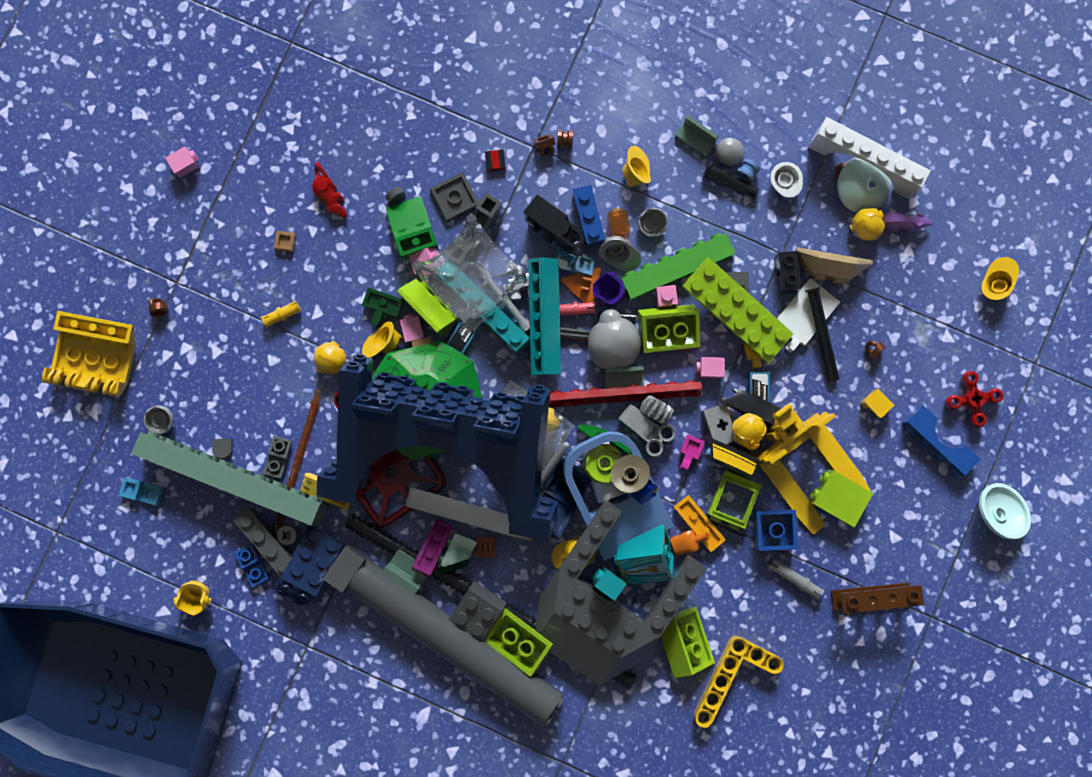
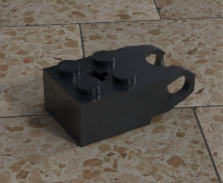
[523,194,587,256]

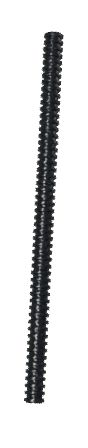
[345,513,636,690]

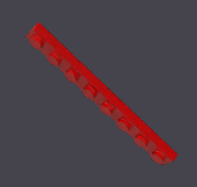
[549,380,702,408]

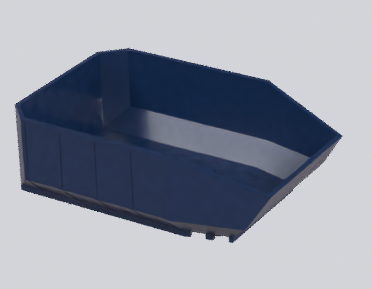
[0,601,242,777]

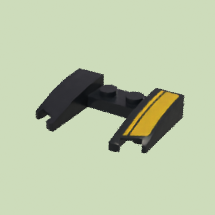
[704,388,781,479]

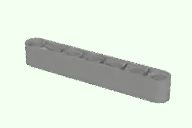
[405,487,535,542]

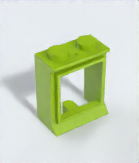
[707,471,762,531]

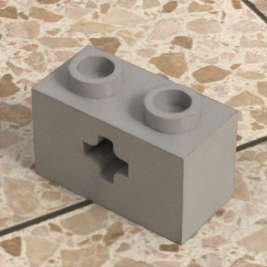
[701,404,735,444]

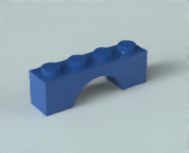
[903,405,981,476]

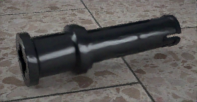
[703,161,760,199]

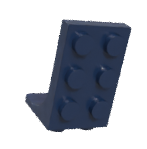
[539,458,592,540]
[273,525,343,606]

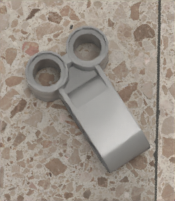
[618,404,676,458]

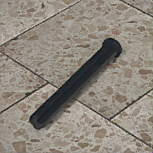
[805,287,840,382]

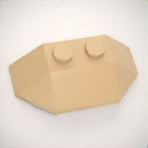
[794,247,873,285]

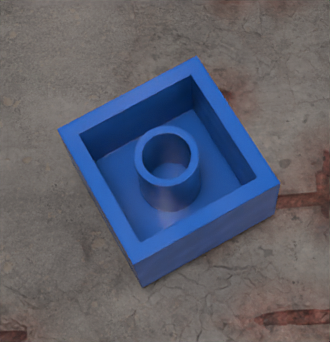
[753,510,798,551]

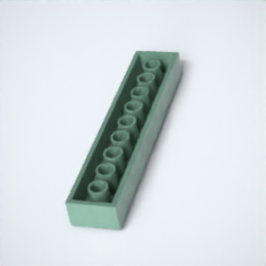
[131,431,328,527]

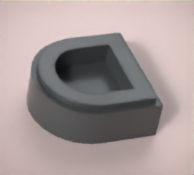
[386,187,406,205]
[212,439,233,458]

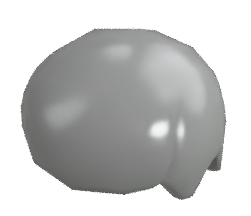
[713,138,745,167]
[637,208,668,237]
[143,405,174,434]

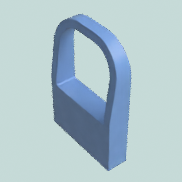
[563,432,674,561]

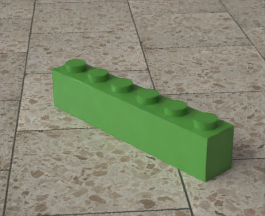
[621,233,736,302]

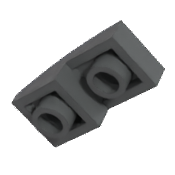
[262,436,292,480]

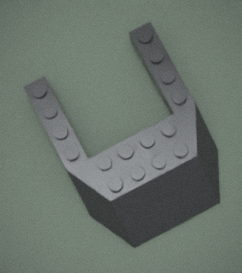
[535,499,706,686]

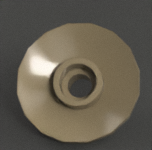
[611,455,650,493]

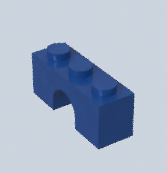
[573,185,605,248]

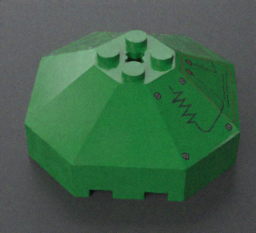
[372,341,482,462]

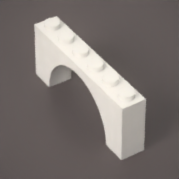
[809,117,931,199]

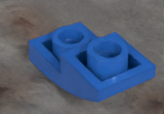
[234,543,271,589]

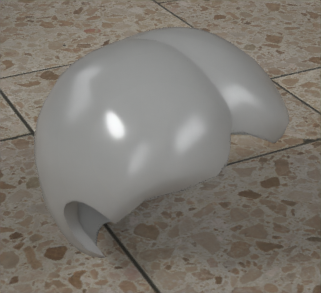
[588,309,641,369]

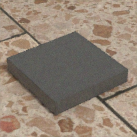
[430,172,479,223]

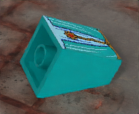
[614,525,675,586]

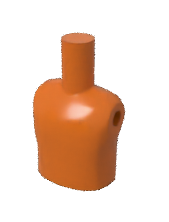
[671,530,709,556]

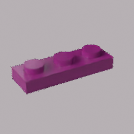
[411,518,453,578]

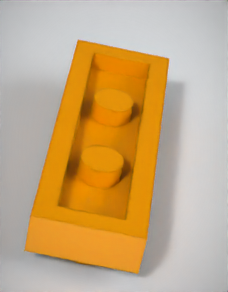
[674,495,726,552]

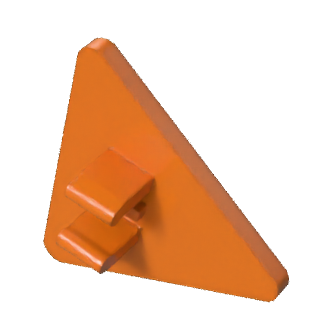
[561,267,601,308]

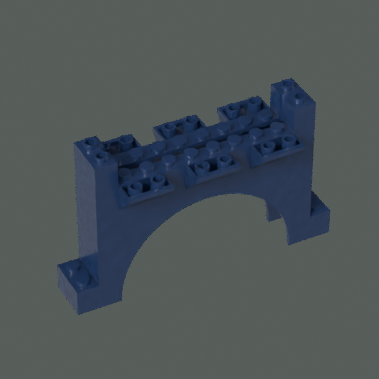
[317,354,559,541]

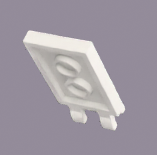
[777,278,840,353]

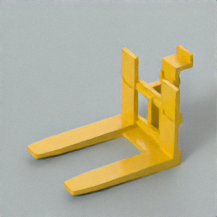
[758,404,871,534]

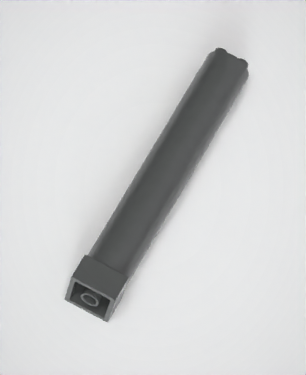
[323,545,564,727]

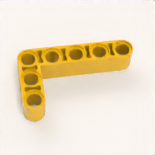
[693,636,784,728]

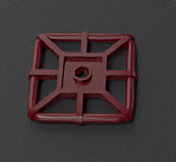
[356,451,446,528]

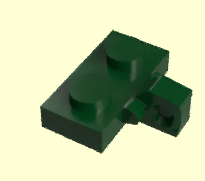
[361,287,405,327]

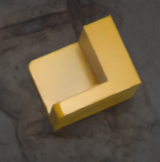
[860,389,895,418]

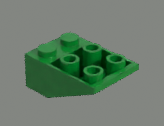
[386,196,439,261]

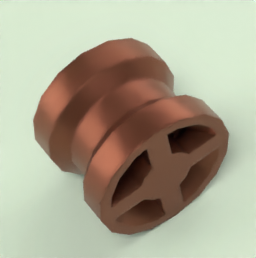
[557,130,573,150]

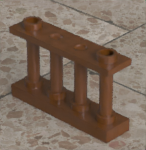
[831,582,924,613]

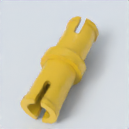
[261,301,301,328]

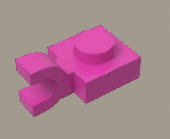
[679,434,705,471]

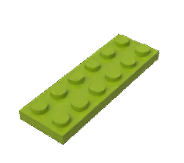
[682,257,793,363]

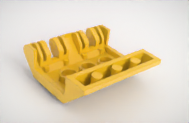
[42,311,136,397]

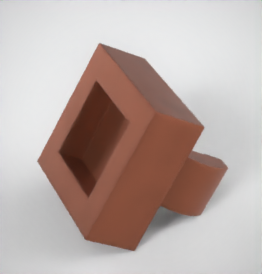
[533,133,556,157]
[476,537,496,557]

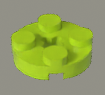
[583,444,622,484]

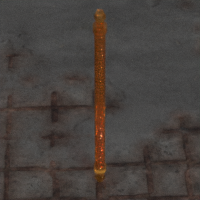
[272,388,322,539]

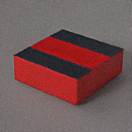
[485,149,506,171]

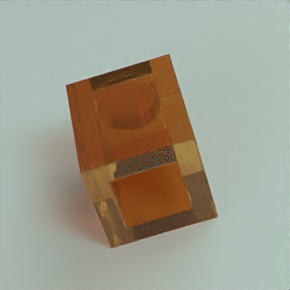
[607,208,631,237]

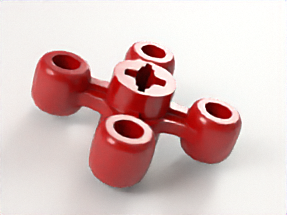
[944,371,1004,428]

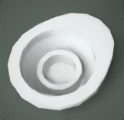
[770,162,803,198]

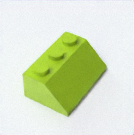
[397,279,457,338]
[638,304,701,353]
[661,607,715,678]
[484,608,553,677]

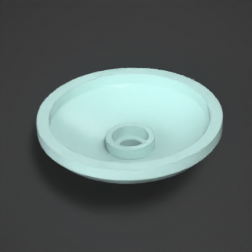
[837,158,891,213]
[979,483,1031,540]

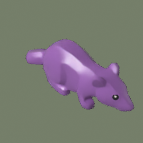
[882,211,933,232]

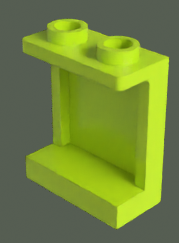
[809,470,874,528]

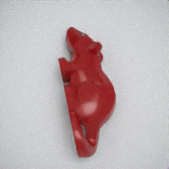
[312,162,347,218]

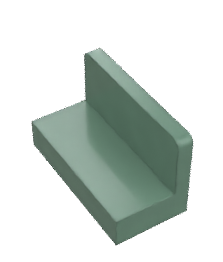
[675,115,719,158]
[604,366,644,389]
[382,549,427,595]

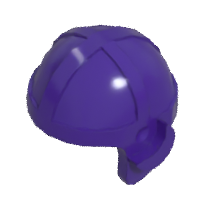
[593,272,626,307]

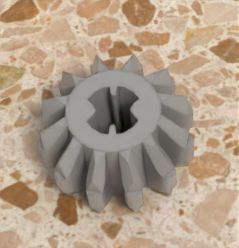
[640,396,674,425]

